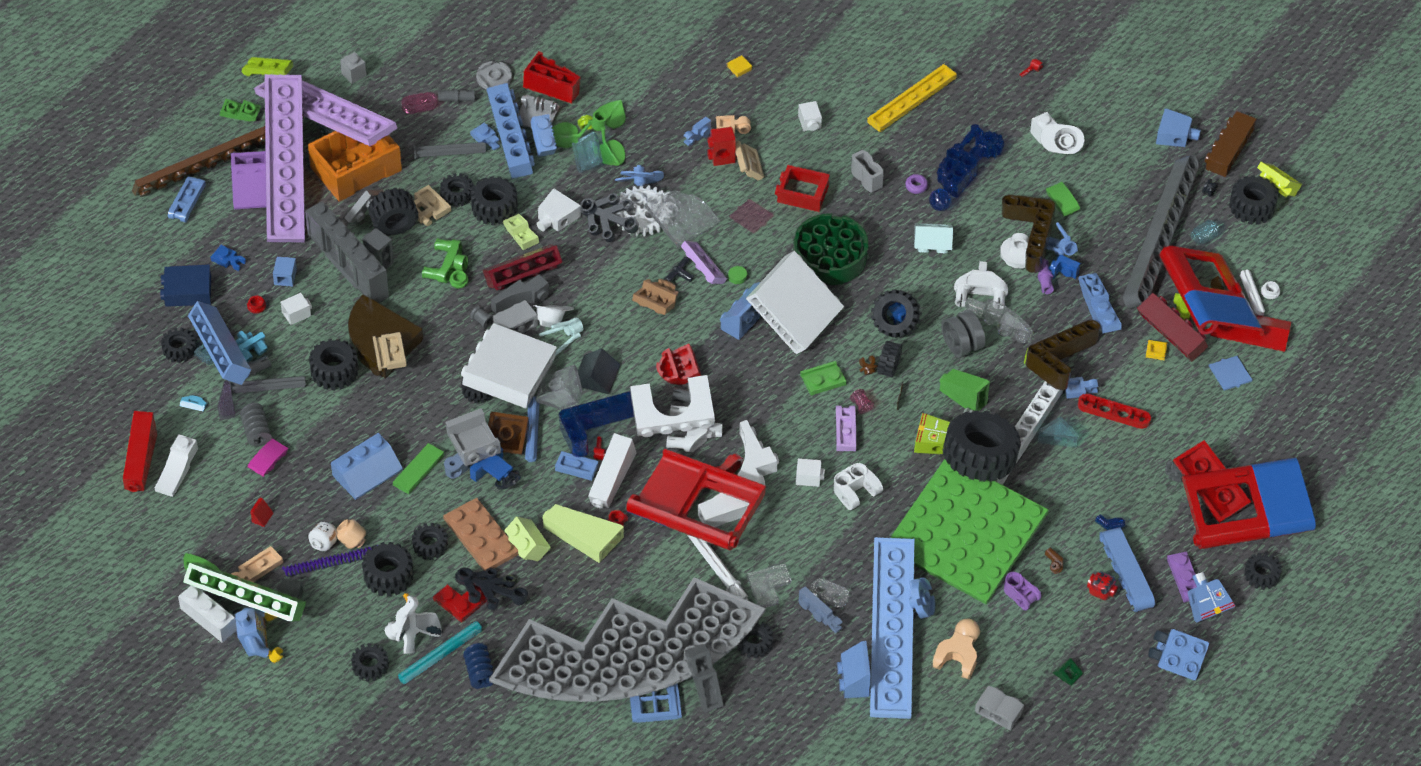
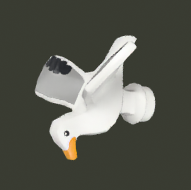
[385,593,441,654]

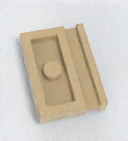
[735,140,764,180]
[373,332,406,371]

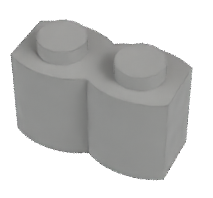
[851,150,883,193]
[975,686,1024,730]

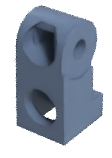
[444,453,475,478]

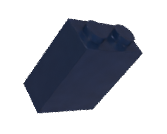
[160,265,211,307]

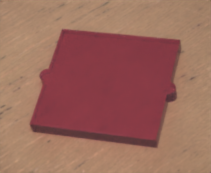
[729,199,774,234]

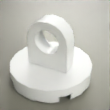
[1000,233,1029,268]

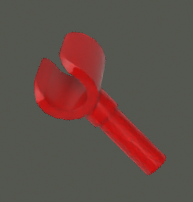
[1019,59,1043,77]
[593,436,606,461]

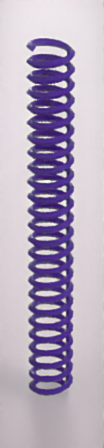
[282,545,378,577]

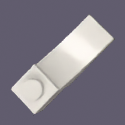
[155,434,198,497]

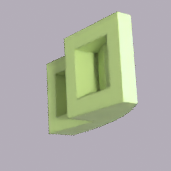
[503,214,539,250]

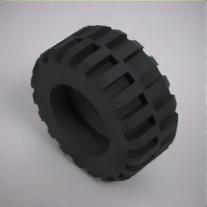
[943,410,1021,482]

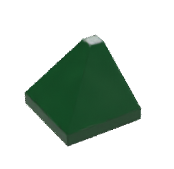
[1053,658,1083,686]

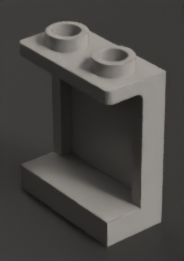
[445,408,501,466]

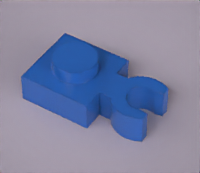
[210,245,246,271]

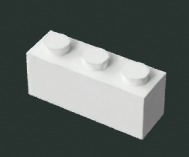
[178,585,237,643]

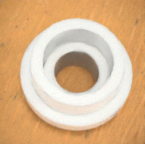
[1261,281,1280,299]

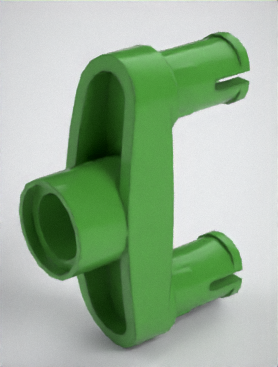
[422,238,468,283]

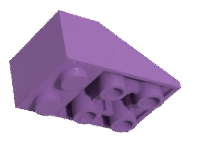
[231,151,266,209]

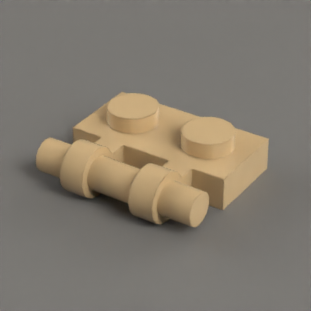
[414,185,451,226]

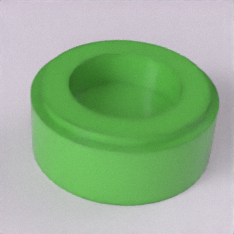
[728,266,747,284]

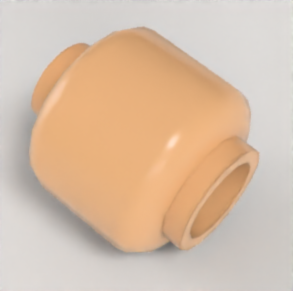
[336,519,366,549]

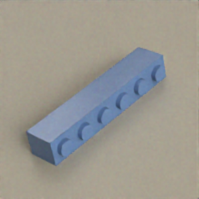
[188,301,251,385]

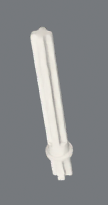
[688,535,748,600]

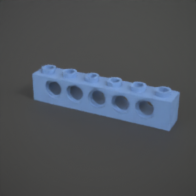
[486,83,535,178]

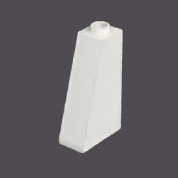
[588,433,636,508]

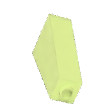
[543,504,624,563]

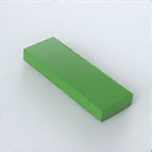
[393,443,444,494]

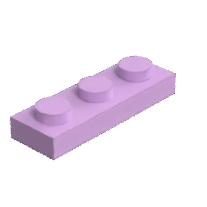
[681,241,727,284]

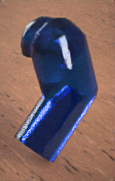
[1095,514,1126,530]

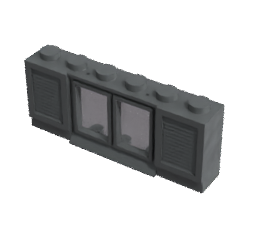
[305,201,389,303]

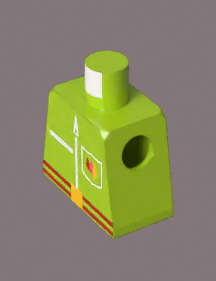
[914,413,950,454]

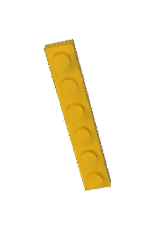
[867,64,957,132]

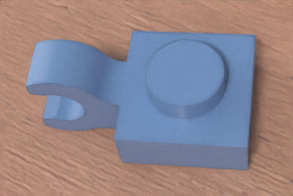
[470,123,500,150]
[1065,377,1098,399]

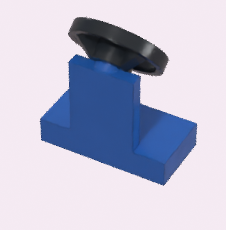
[470,447,521,490]

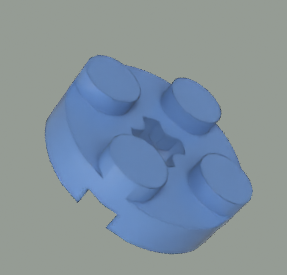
[909,578,935,619]

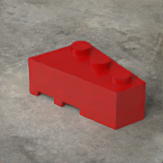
[523,51,580,104]

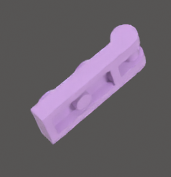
[836,406,856,451]

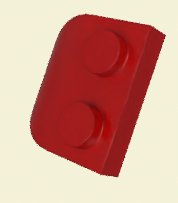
[656,343,701,385]

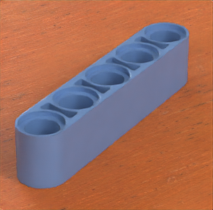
[1099,527,1155,612]

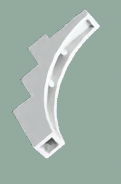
[698,420,779,527]

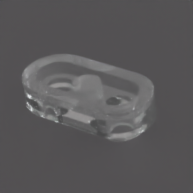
[811,579,849,607]

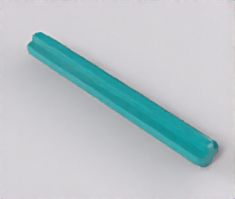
[398,621,482,684]

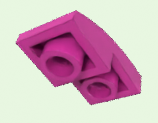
[248,439,288,477]

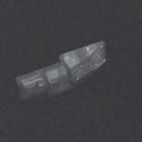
[964,297,1033,345]

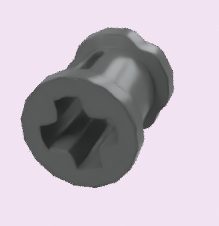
[470,305,494,329]

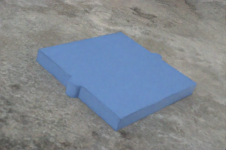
[1209,356,1252,390]

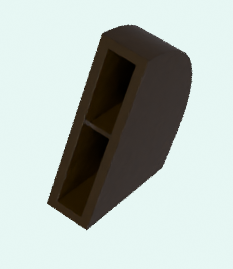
[348,294,423,379]

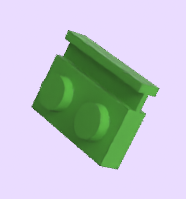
[800,361,846,395]

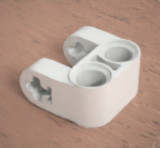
[834,463,883,510]

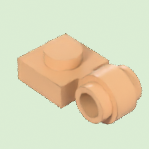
[716,115,751,134]

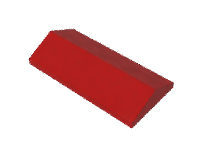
[1210,314,1291,352]
[1173,440,1251,523]

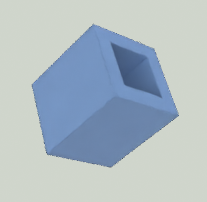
[273,257,297,287]

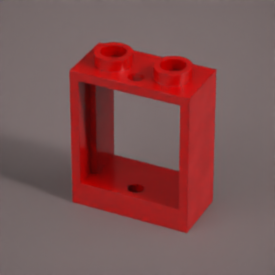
[775,165,830,212]

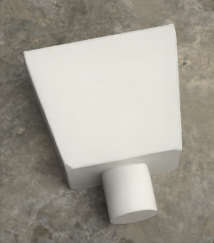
[537,189,581,231]

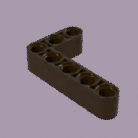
[1002,195,1055,273]
[1025,320,1101,390]

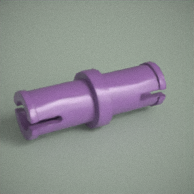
[1037,259,1054,294]

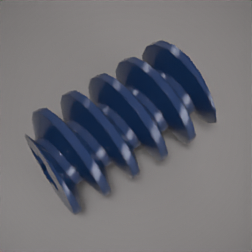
[463,643,494,689]

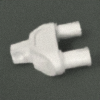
[954,261,1008,310]
[666,405,723,452]

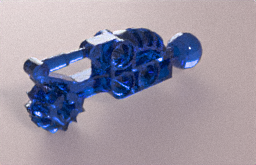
[929,124,1004,211]

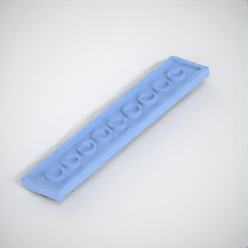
[870,538,914,719]

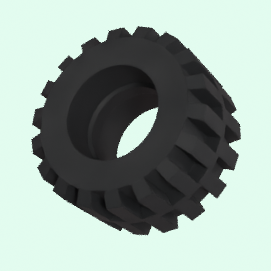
[1229,175,1278,225]
[471,176,518,226]
[368,188,419,236]
[871,289,922,338]
[309,339,359,390]
[362,542,414,597]

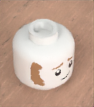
[308,522,338,551]

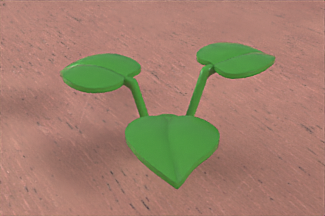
[552,100,625,166]

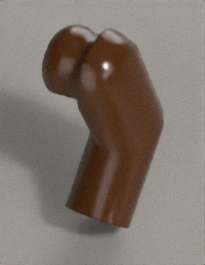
[1044,547,1064,574]

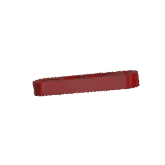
[1078,394,1151,429]

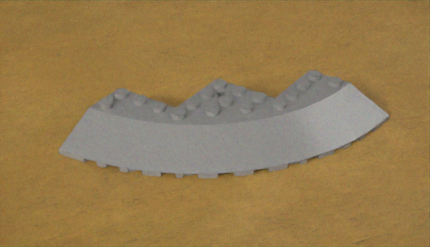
[489,577,766,702]

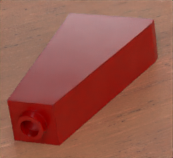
[123,411,157,492]

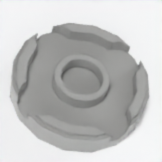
[476,61,512,89]

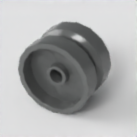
[941,310,985,358]

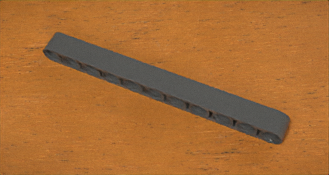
[1123,155,1199,309]

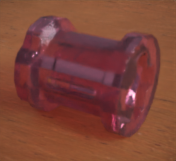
[850,389,874,414]

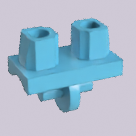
[235,331,268,362]

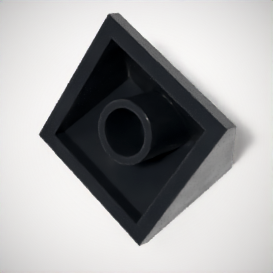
[572,348,620,394]

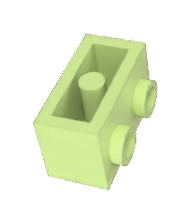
[504,516,551,561]

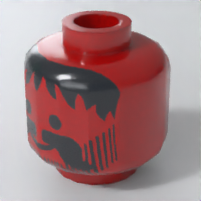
[1087,571,1118,600]

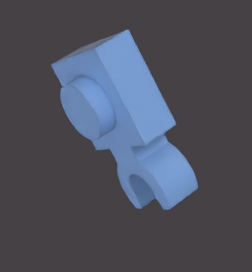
[684,117,711,146]

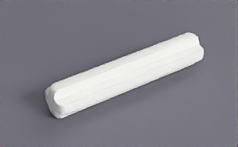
[1240,270,1265,316]

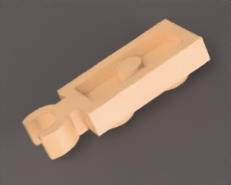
[232,546,283,582]

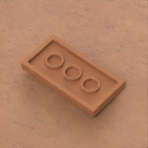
[443,498,519,570]

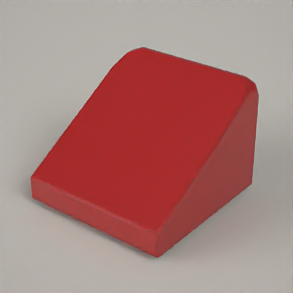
[250,497,273,527]

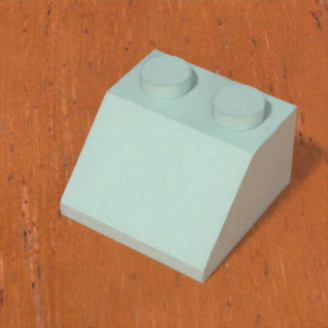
[914,223,953,253]

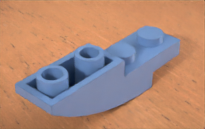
[1079,273,1121,333]

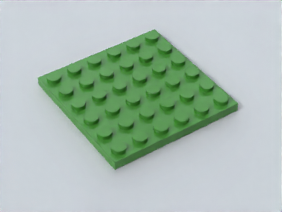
[890,459,1048,604]

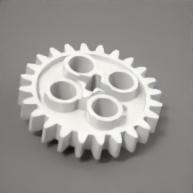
[614,185,673,236]

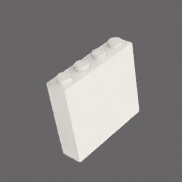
[746,251,844,354]
[461,323,557,408]

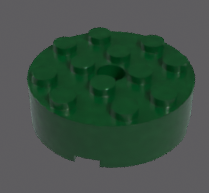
[793,213,868,285]

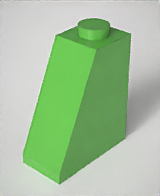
[939,369,990,411]

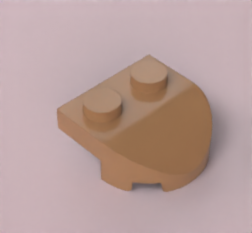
[632,279,678,315]

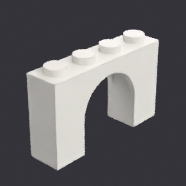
[630,375,715,437]

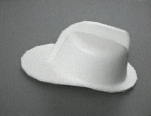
[1040,124,1084,154]
[534,305,574,328]

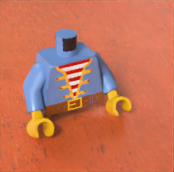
[235,607,283,663]

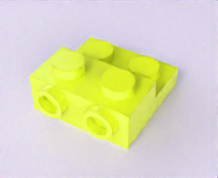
[1257,162,1302,197]

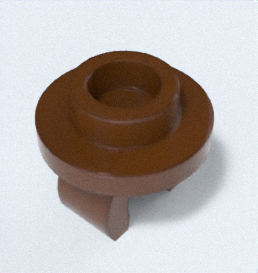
[859,355,878,375]

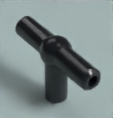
[664,257,694,282]

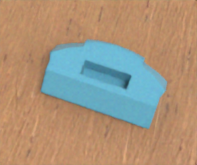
[180,395,208,411]

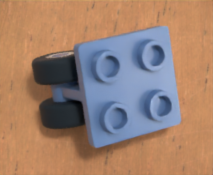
[1148,629,1209,680]

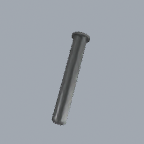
[413,142,486,159]
[228,376,306,396]

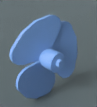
[615,165,664,186]

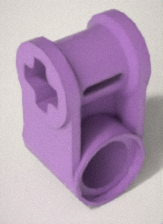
[1004,572,1041,610]

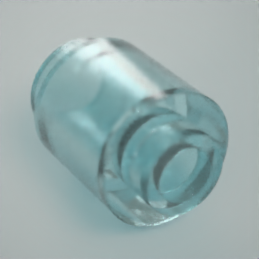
[1190,220,1219,245]

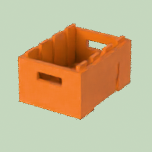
[308,131,402,202]

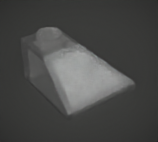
[535,364,583,410]

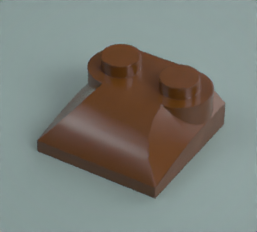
[488,411,529,455]

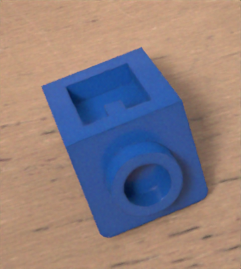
[1049,255,1080,279]
[887,303,906,325]

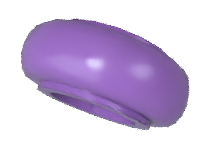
[905,174,928,194]

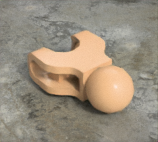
[933,618,980,679]

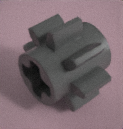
[1165,457,1184,482]

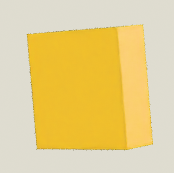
[727,55,752,77]
[1146,340,1167,360]

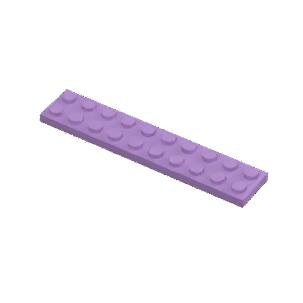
[254,74,397,146]
[265,75,305,242]

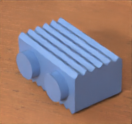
[531,114,557,157]

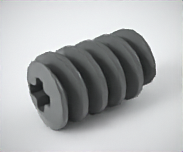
[240,403,272,446]

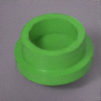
[449,270,468,288]

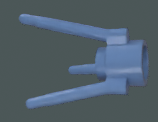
[1047,222,1078,255]

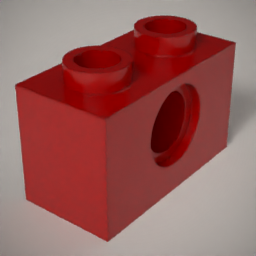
[707,126,736,166]

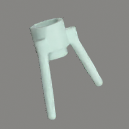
[539,318,583,356]

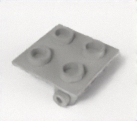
[517,94,560,129]

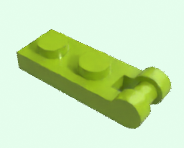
[242,57,293,76]

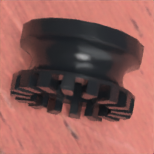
[1202,179,1219,197]

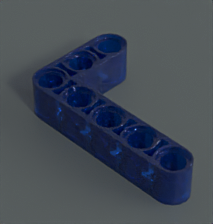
[558,391,634,457]

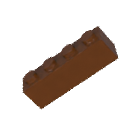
[1204,111,1256,177]

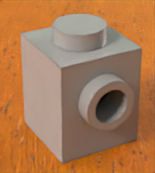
[340,52,366,84]

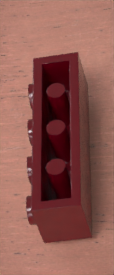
[483,244,563,290]
[1137,293,1208,362]

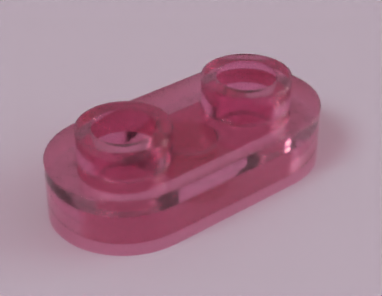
[401,92,437,114]

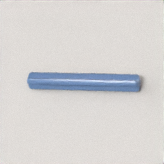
[525,396,539,462]

